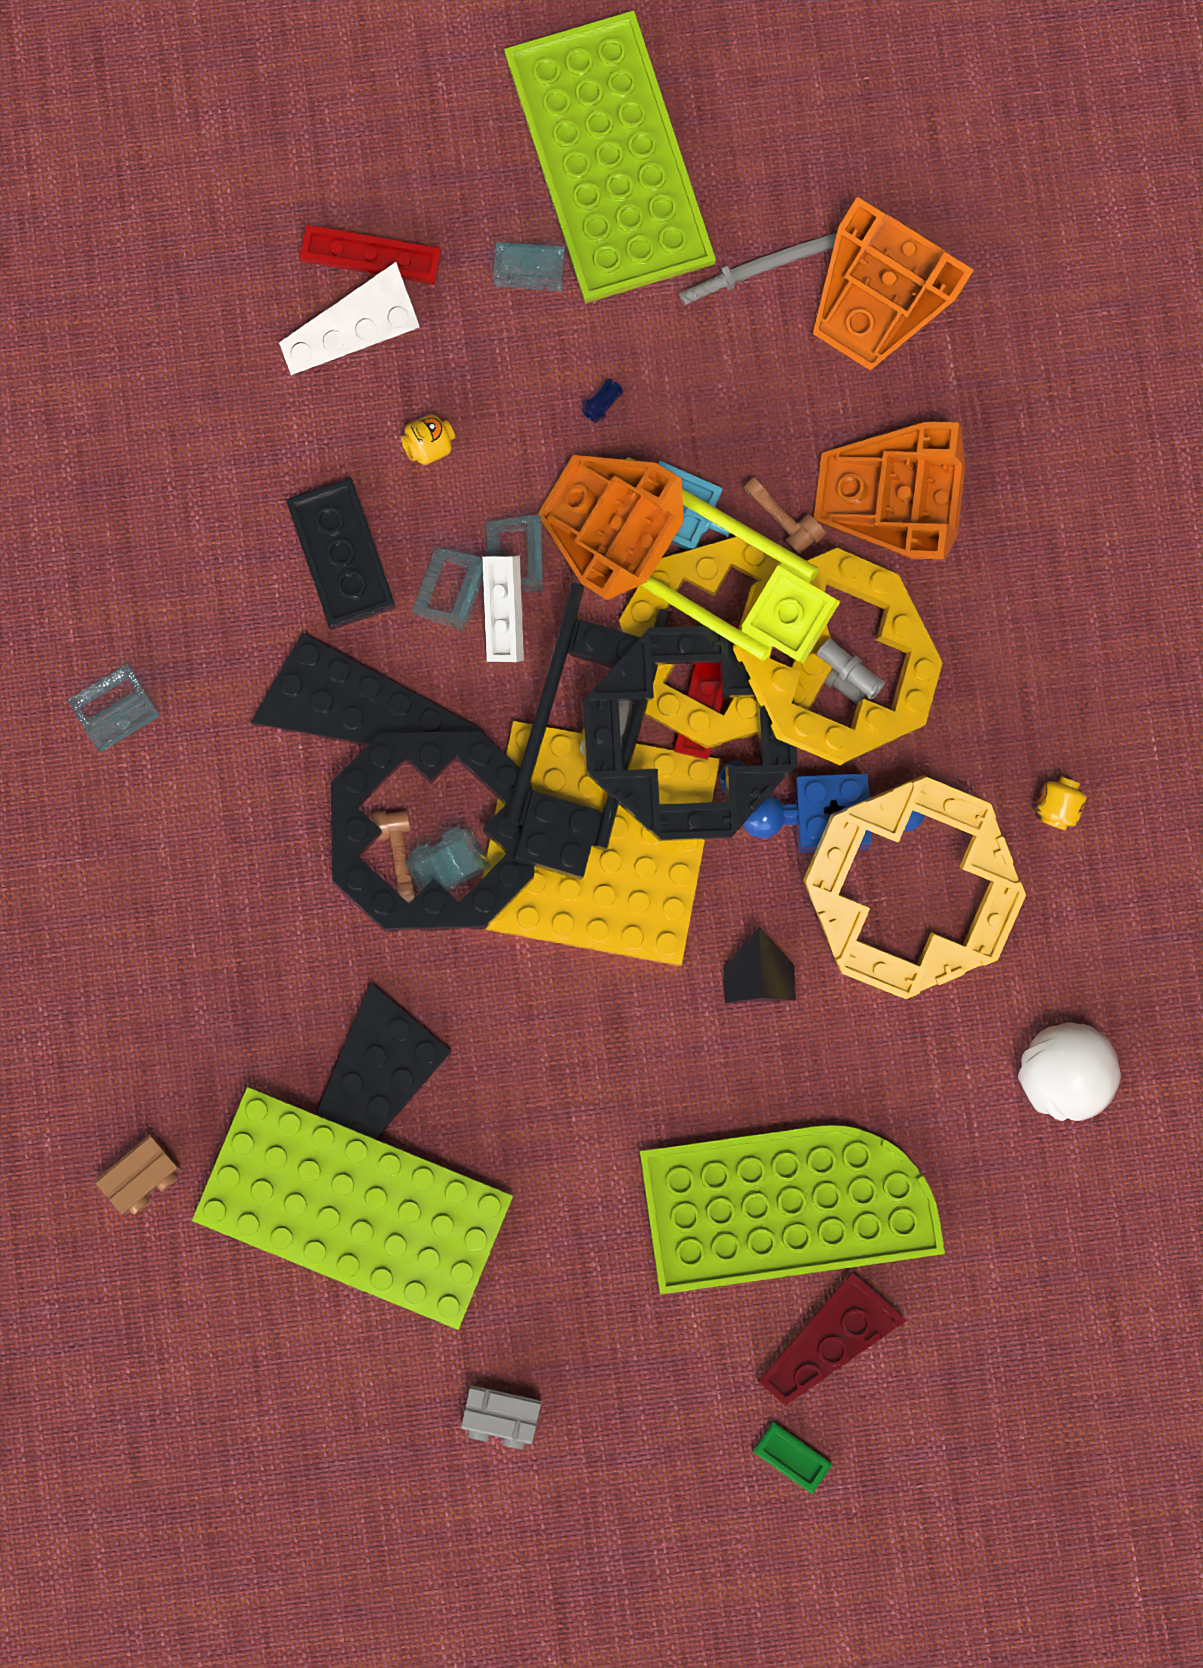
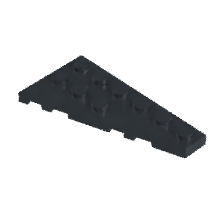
[251,633,486,762]
[316,983,451,1139]

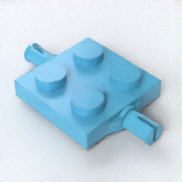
[658,461,730,551]

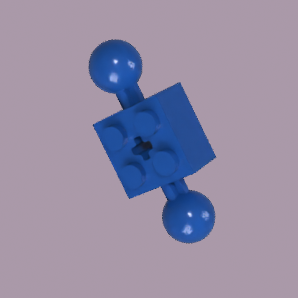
[742,774,925,853]

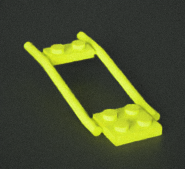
[625,457,840,664]

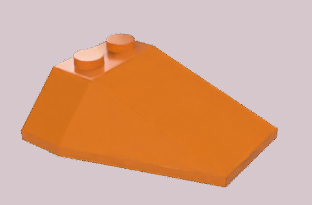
[813,196,974,371]
[814,422,965,560]
[537,455,684,600]

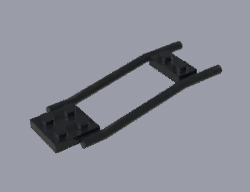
[506,583,671,880]

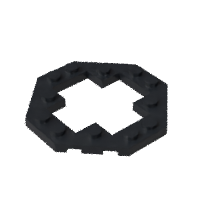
[581,626,798,841]
[331,731,534,932]

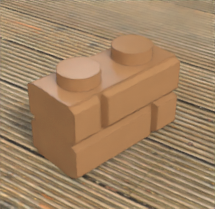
[94,1135,181,1216]

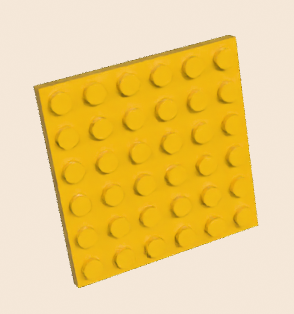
[482,721,720,966]

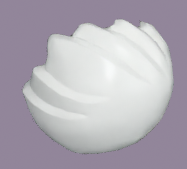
[1018,1022,1121,1121]

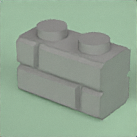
[461,1385,542,1450]

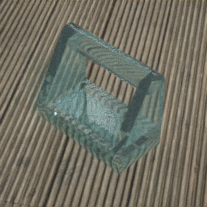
[486,515,543,592]
[411,548,483,632]
[68,663,160,753]

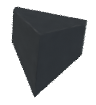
[723,927,796,1003]

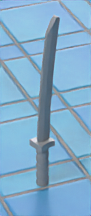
[679,233,837,306]

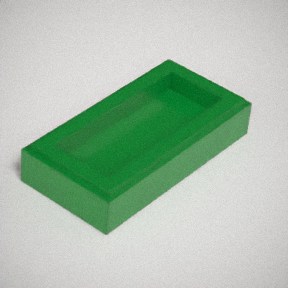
[752,1422,833,1494]

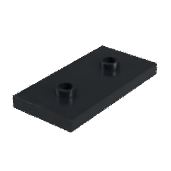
[286,478,396,630]

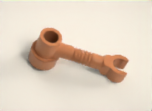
[744,477,827,555]
[371,811,414,901]

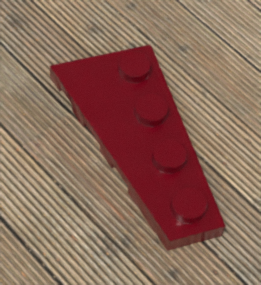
[758,1272,907,1406]

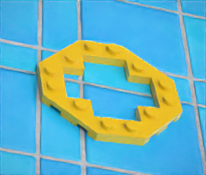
[619,537,833,748]
[733,548,943,765]
[803,775,1026,999]

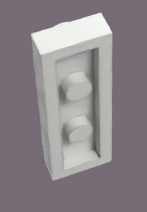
[482,556,524,662]

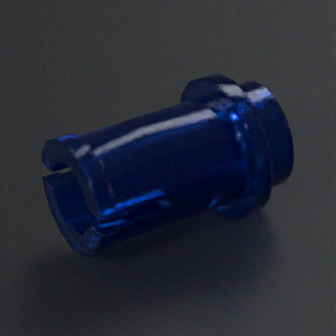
[581,378,624,423]

